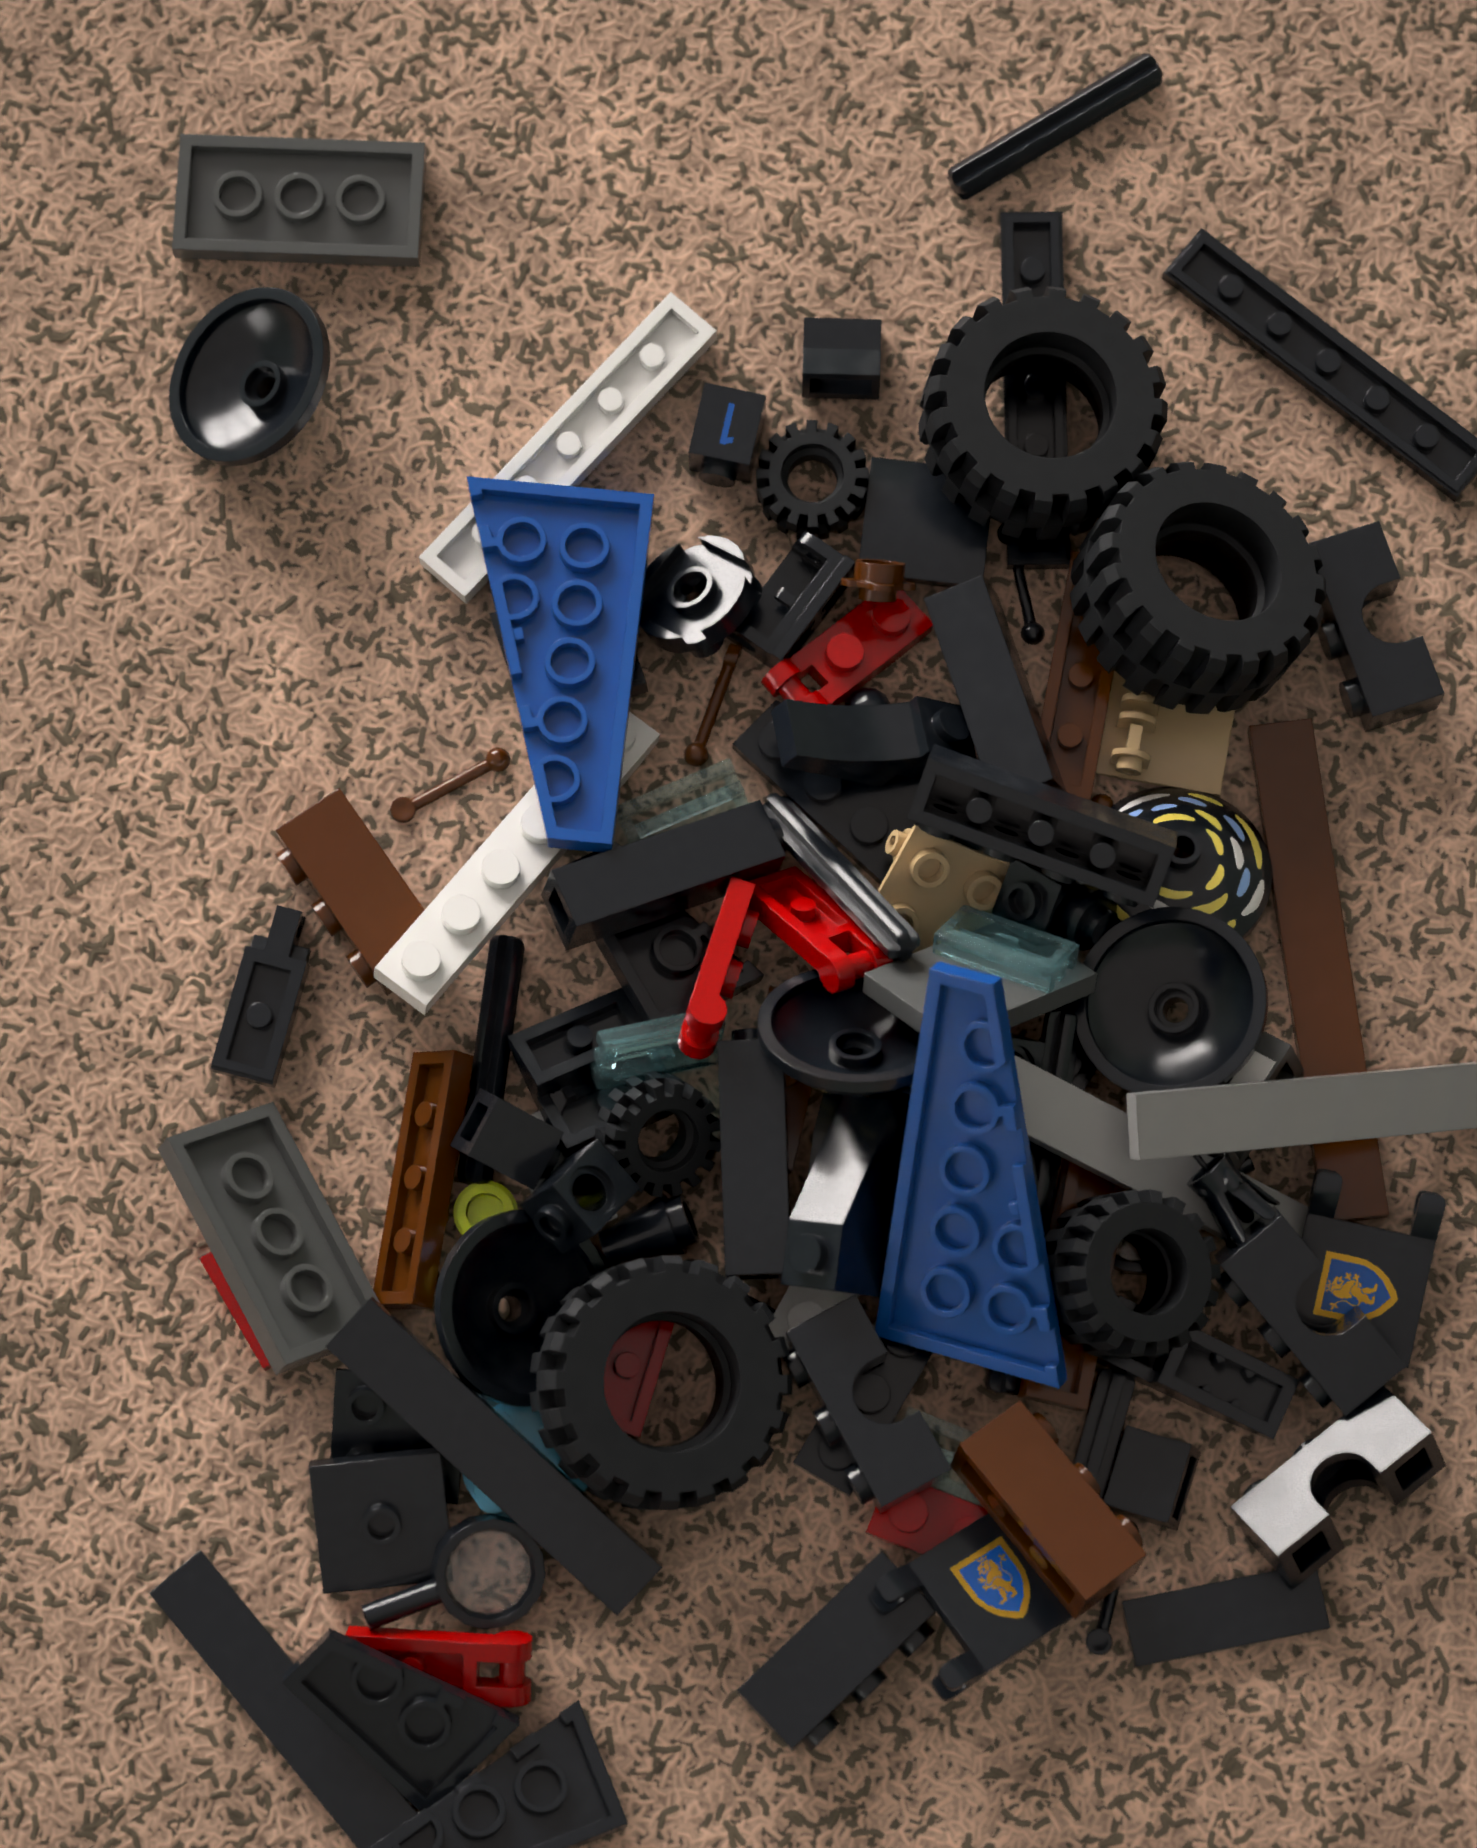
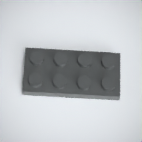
[172,134,427,267]
[158,1102,381,1375]

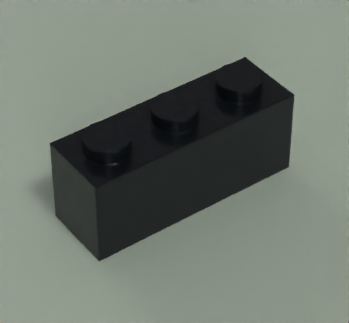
[737,1551,936,1752]

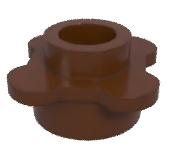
[841,559,916,602]

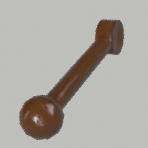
[684,643,743,767]
[390,747,510,823]

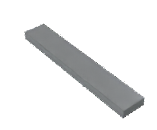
[1015,1056,1308,1241]
[1126,1062,1477,1161]

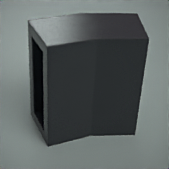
[802,317,882,400]
[1103,1425,1201,1531]

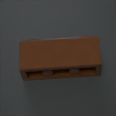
[275,788,424,996]
[950,1400,1147,1620]

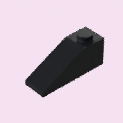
[781,1095,904,1297]

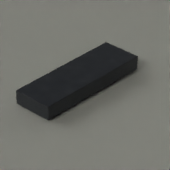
[1121,1570,1330,1668]

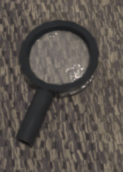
[361,1513,546,1631]

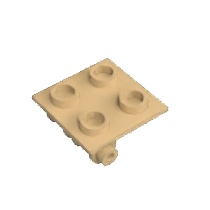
[1096,670,1235,797]
[877,825,1010,954]

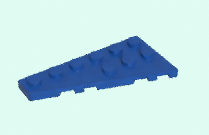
[467,476,654,853]
[875,961,1068,1389]

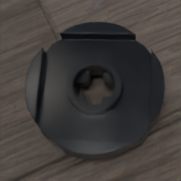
[640,535,763,658]

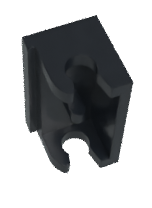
[726,531,855,669]

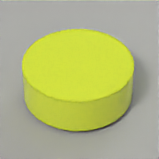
[453,1181,518,1236]

